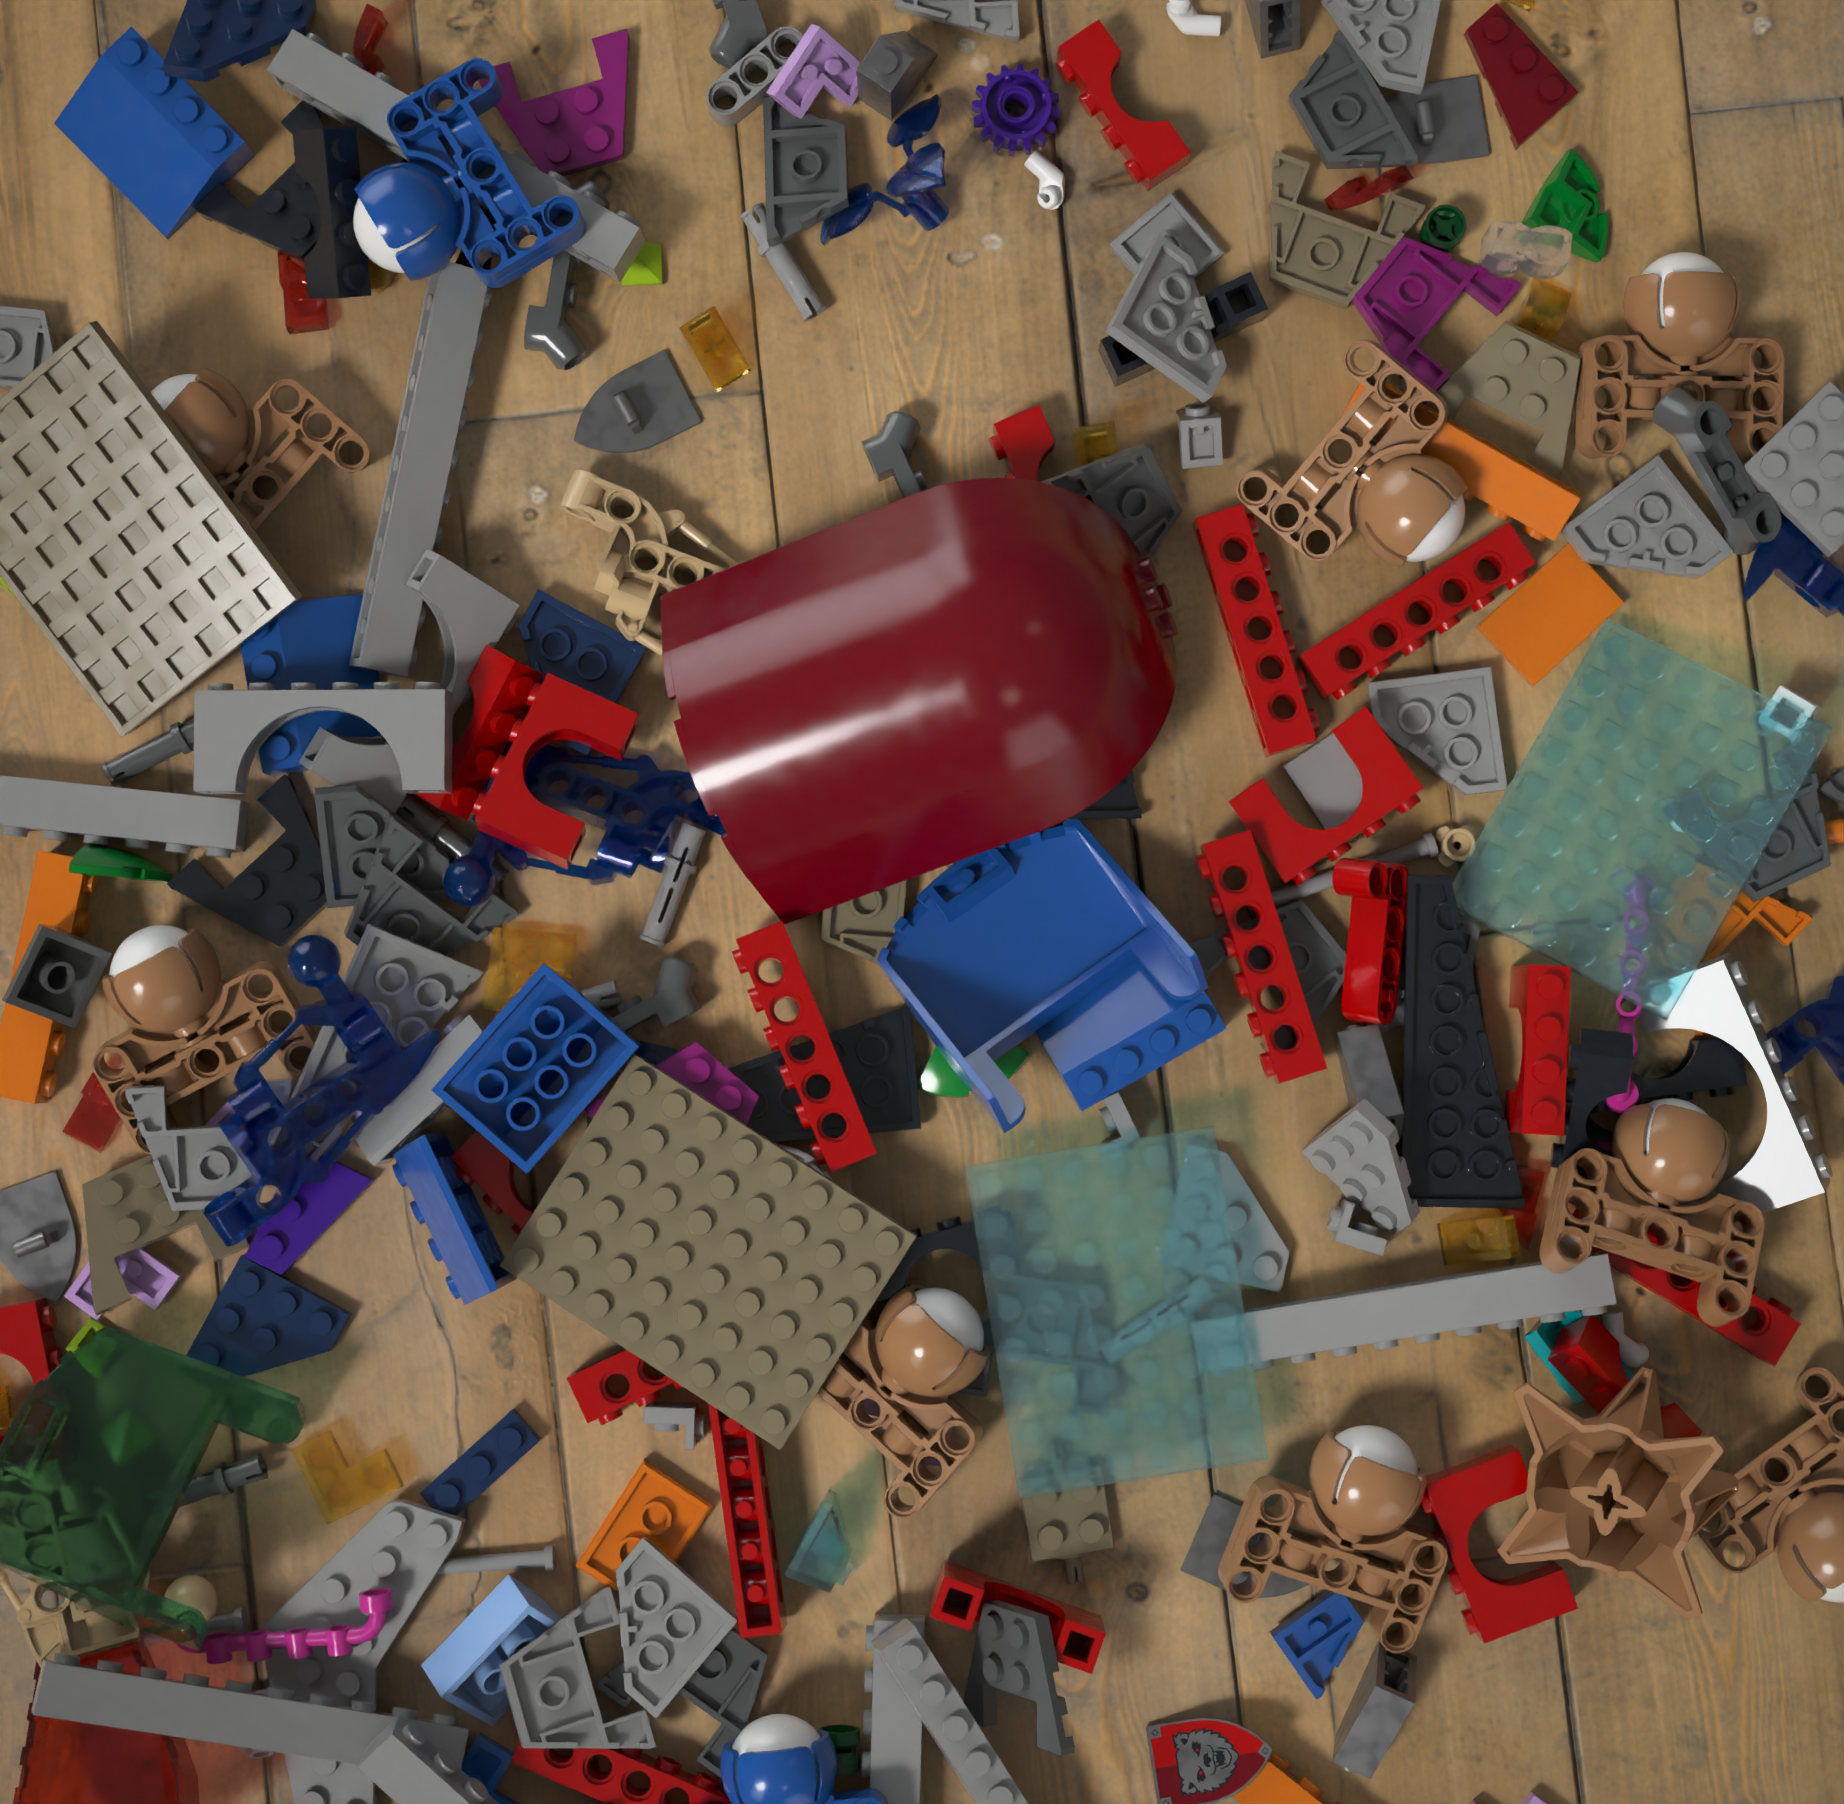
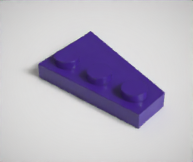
[245,1154,375,1275]

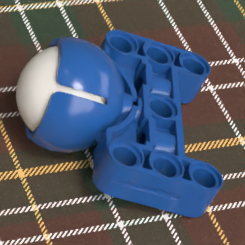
[353,58,586,288]
[720,1714,888,1804]

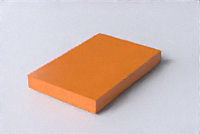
[1476,543,1624,687]
[575,1459,713,1594]

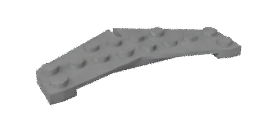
[263,1499,466,1804]

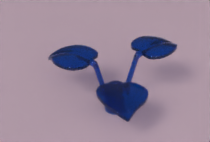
[820,94,949,245]

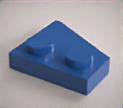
[1269,1590,1364,1700]

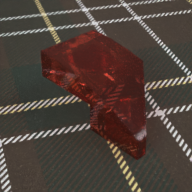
[353,4,388,75]
[1324,165,1414,210]
[277,252,330,334]
[62,1071,120,1153]
[1497,1164,1545,1249]

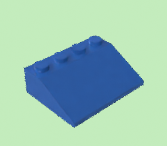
[54,26,255,239]
[240,594,381,777]
[1035,959,1227,1111]
[432,963,641,1174]
[392,1132,515,1305]

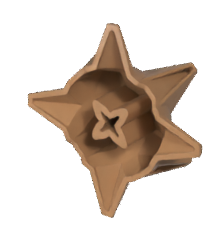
[1497,1367,1739,1620]

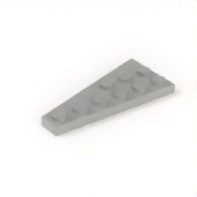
[267,923,484,1170]

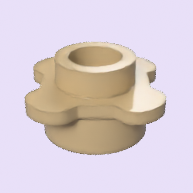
[1435,824,1479,867]

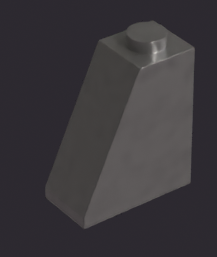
[1245,0,1300,59]
[856,31,938,121]
[1336,1024,1404,1146]
[1332,1641,1417,1779]

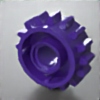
[972,63,1061,157]

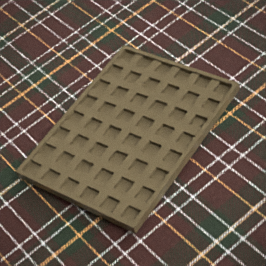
[0,321,302,737]
[500,1054,917,1450]

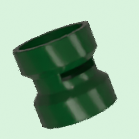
[1419,205,1467,253]
[819,1725,860,1776]

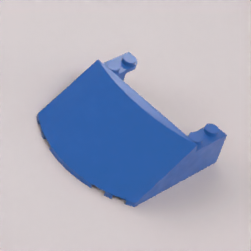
[877,819,1209,1134]

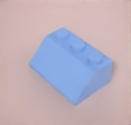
[421,1574,562,1726]

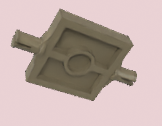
[1018,1440,1114,1584]

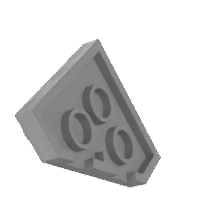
[1320,0,1441,95]
[1105,234,1227,403]
[1744,382,1844,558]
[1561,455,1734,579]
[1366,667,1508,796]
[1301,1099,1420,1236]
[1158,1143,1290,1293]
[616,1536,738,1718]

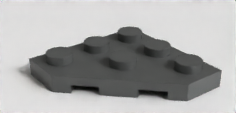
[314,785,452,908]

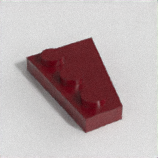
[1464,3,1579,150]

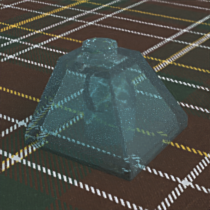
[784,1489,854,1593]

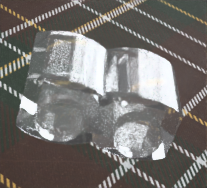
[1479,221,1572,279]

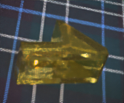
[1437,1213,1521,1265]

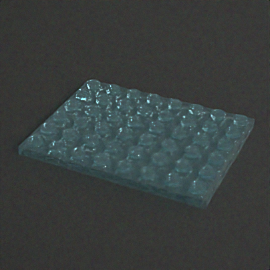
[1452,618,1832,1021]
[965,1126,1268,1498]

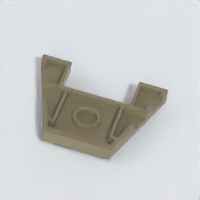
[1269,151,1426,309]
[1425,321,1581,480]
[821,864,951,965]
[82,1154,249,1316]

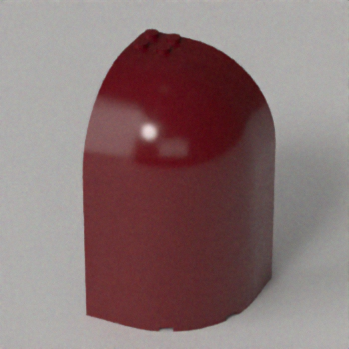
[660,478,1178,925]

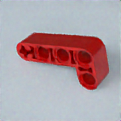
[1332,858,1409,1025]

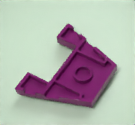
[478,29,630,176]
[1352,236,1522,405]
[584,1042,759,1125]

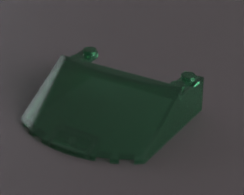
[0,1326,307,1651]

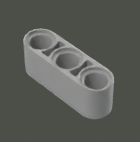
[706,26,803,127]

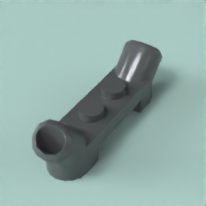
[709,0,768,69]
[524,180,610,370]
[1653,388,1781,555]
[861,411,928,498]
[612,957,702,1031]

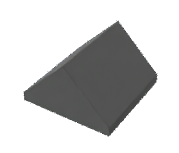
[2,924,112,1029]

